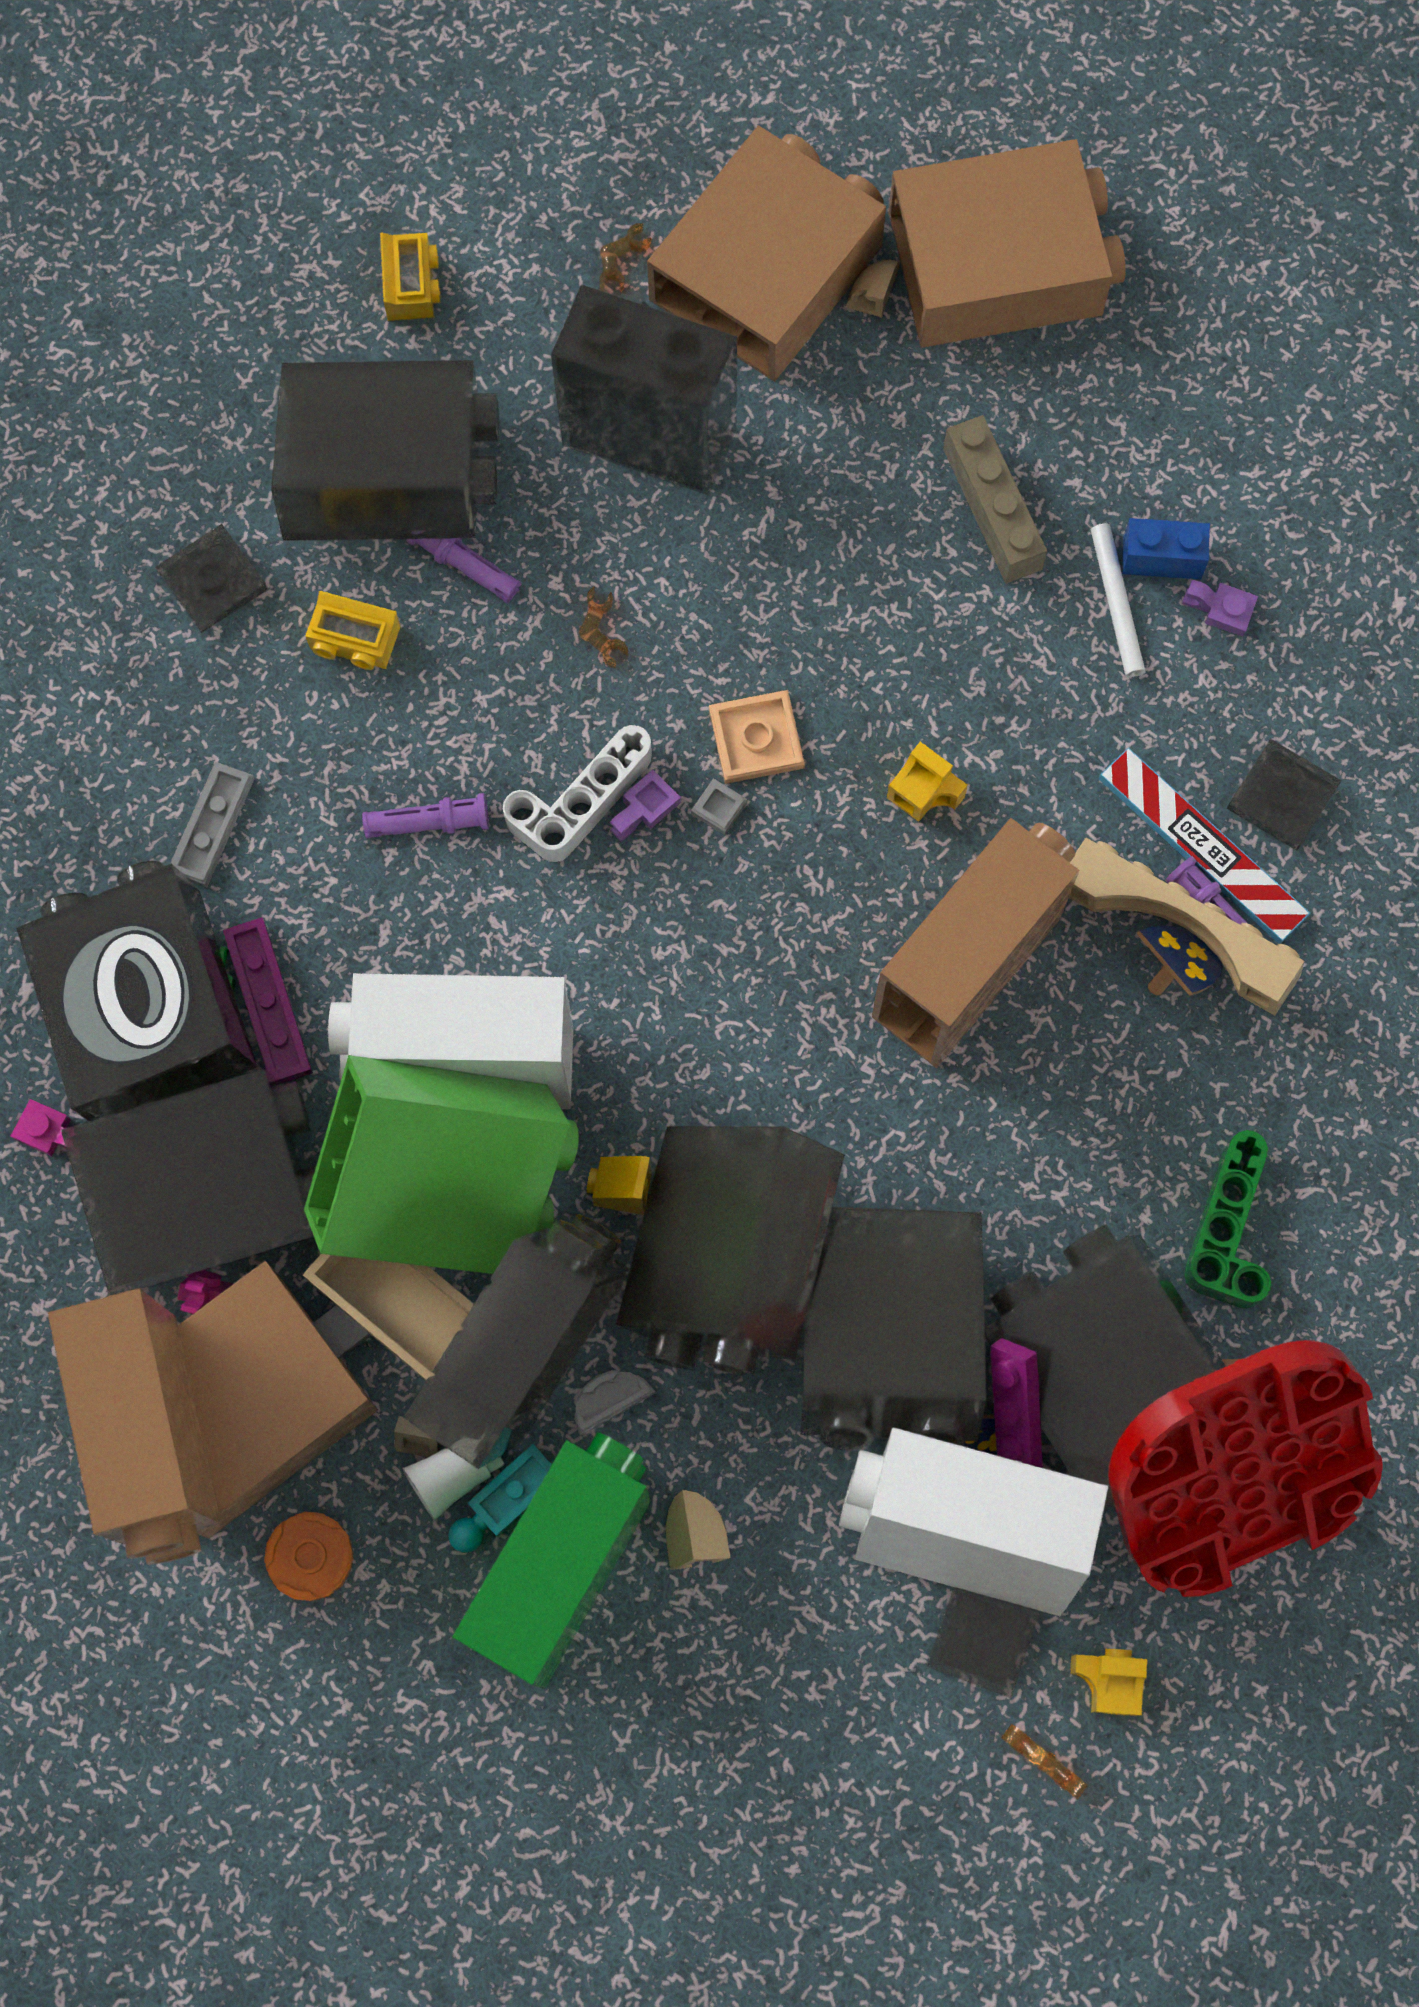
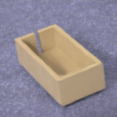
[303,1254,495,1392]

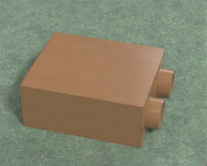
[647,125,886,382]
[889,139,1126,348]
[872,818,1080,1068]
[178,1261,378,1539]
[48,1288,222,1565]

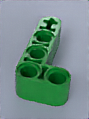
[1184,1130,1271,1309]

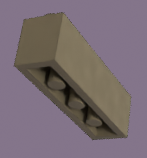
[943,415,1047,584]

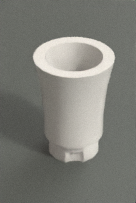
[402,1429,504,1521]

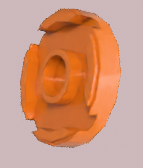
[264,1512,354,1601]

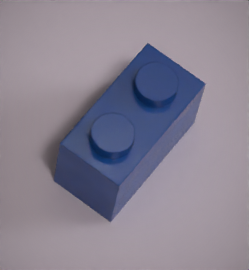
[1122,518,1210,580]

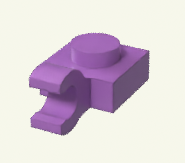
[1182,580,1258,636]
[610,770,681,842]

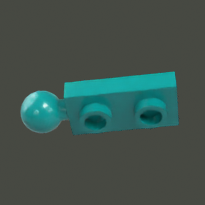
[448,1444,552,1553]

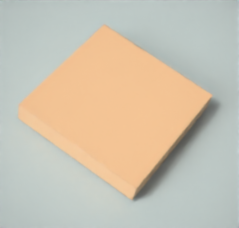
[709,690,805,784]

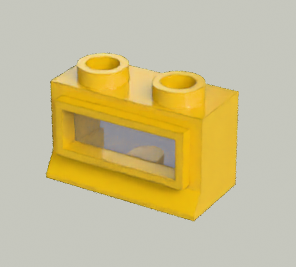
[380,233,441,321]
[305,591,401,670]

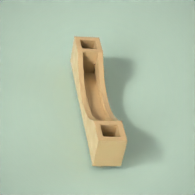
[1069,838,1305,1016]

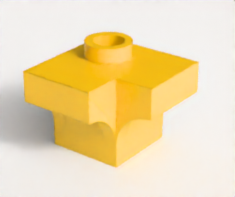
[887,742,968,822]
[1071,1649,1147,1716]

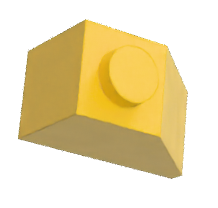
[586,1156,652,1215]

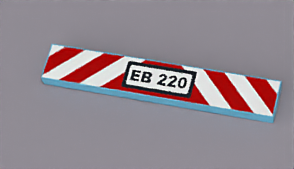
[1099,748,1310,944]

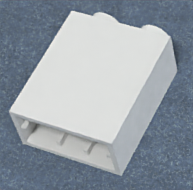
[328,974,573,1109]
[839,1428,1108,1616]

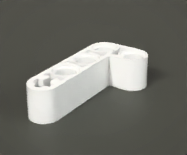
[503,725,652,862]

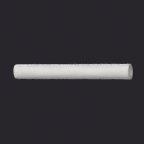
[1091,523,1145,678]

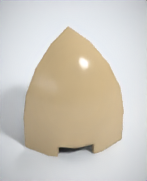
[845,260,900,318]
[666,1490,730,1570]

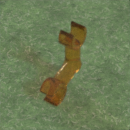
[599,223,652,295]
[579,587,628,669]
[1001,1724,1088,1800]

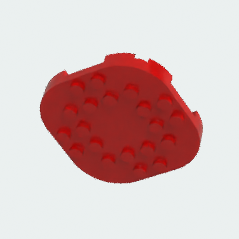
[1109,1340,1383,1597]

